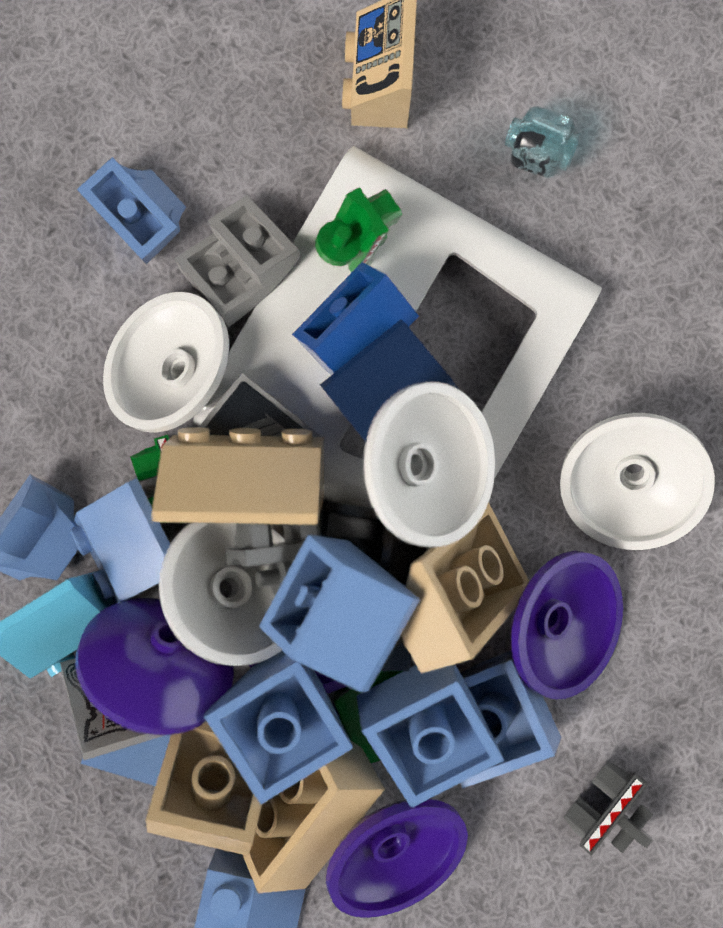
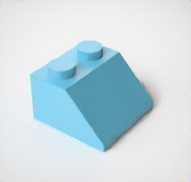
[0,571,115,679]

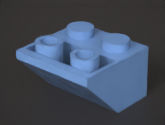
[259,534,420,692]

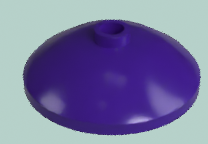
[511,551,623,699]
[75,598,234,735]
[326,799,468,918]

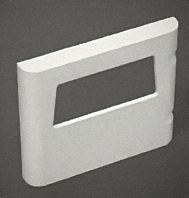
[193,146,602,550]

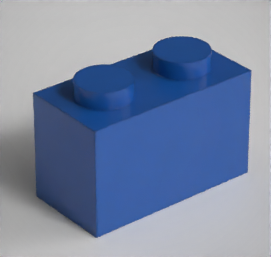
[292,262,419,375]

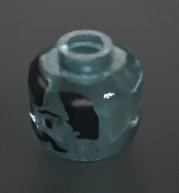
[505,106,581,178]

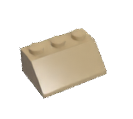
[152,427,324,525]
[401,502,529,673]
[242,740,385,893]

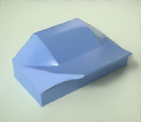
[77,157,186,264]
[0,474,78,580]

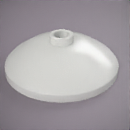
[103,292,229,433]
[364,382,495,547]
[560,413,715,550]
[159,522,294,666]

